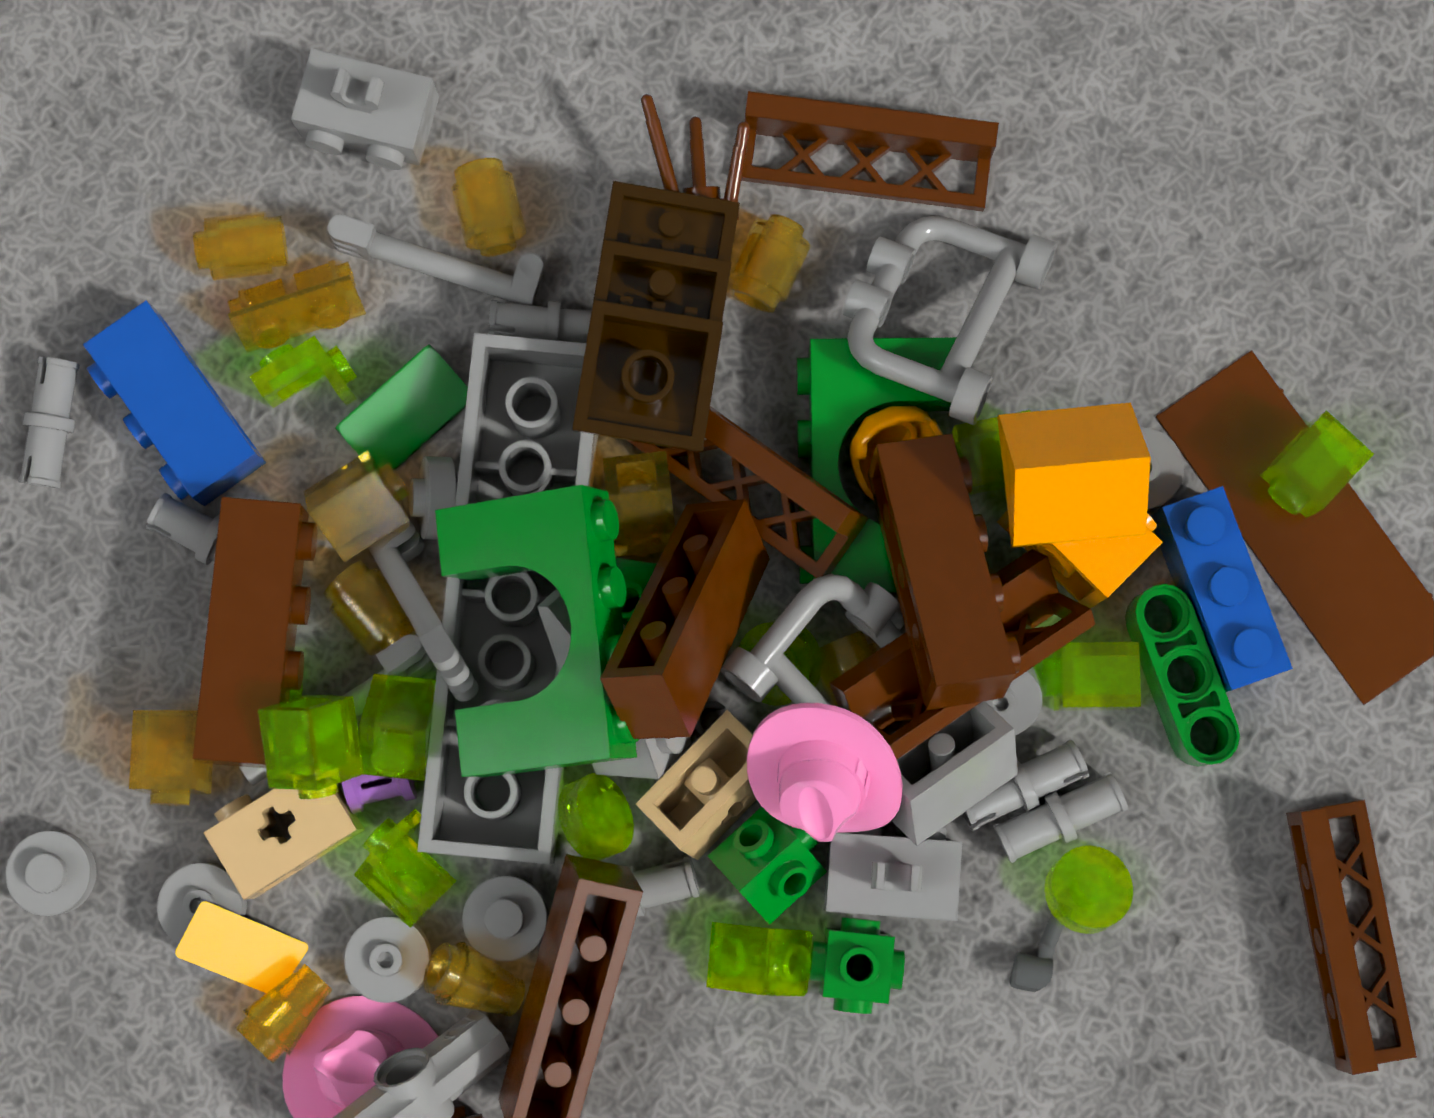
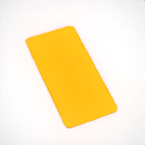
[175,901,308,998]

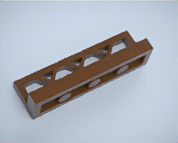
[741,91,999,212]
[627,406,869,578]
[829,549,1096,759]
[1286,800,1417,1075]

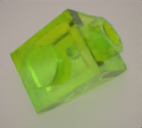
[249,335,357,408]
[354,809,457,928]
[706,922,812,996]

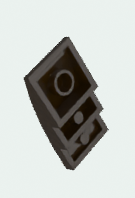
[572,181,740,453]

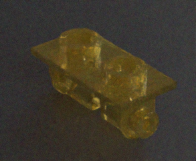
[228,260,366,353]

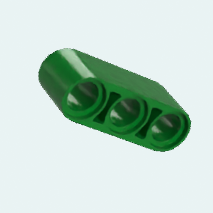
[1125,584,1240,767]

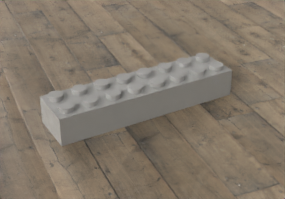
[417,333,598,864]

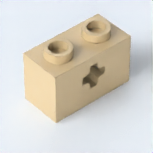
[636,710,757,860]
[203,760,365,900]

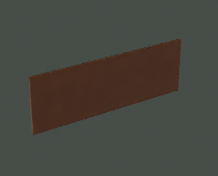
[1156,350,1434,705]

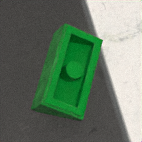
[335,344,468,481]

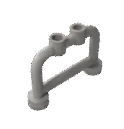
[843,216,1057,425]
[720,574,908,730]

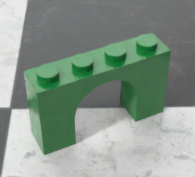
[796,337,957,598]
[435,485,639,777]

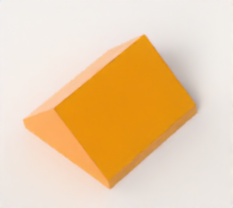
[997,402,1151,547]

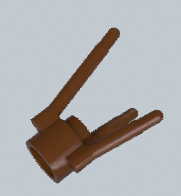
[641,94,750,221]

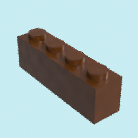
[867,434,1021,711]
[192,497,318,770]
[600,499,770,739]
[498,854,643,1118]

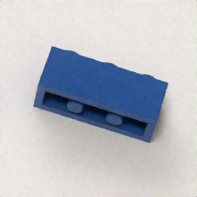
[83,300,266,507]
[1151,486,1293,692]

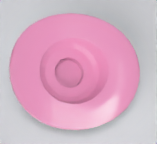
[747,703,903,842]
[283,996,439,1118]

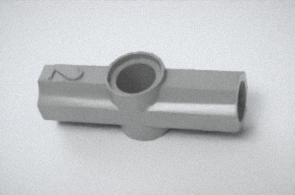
[333,1009,510,1118]

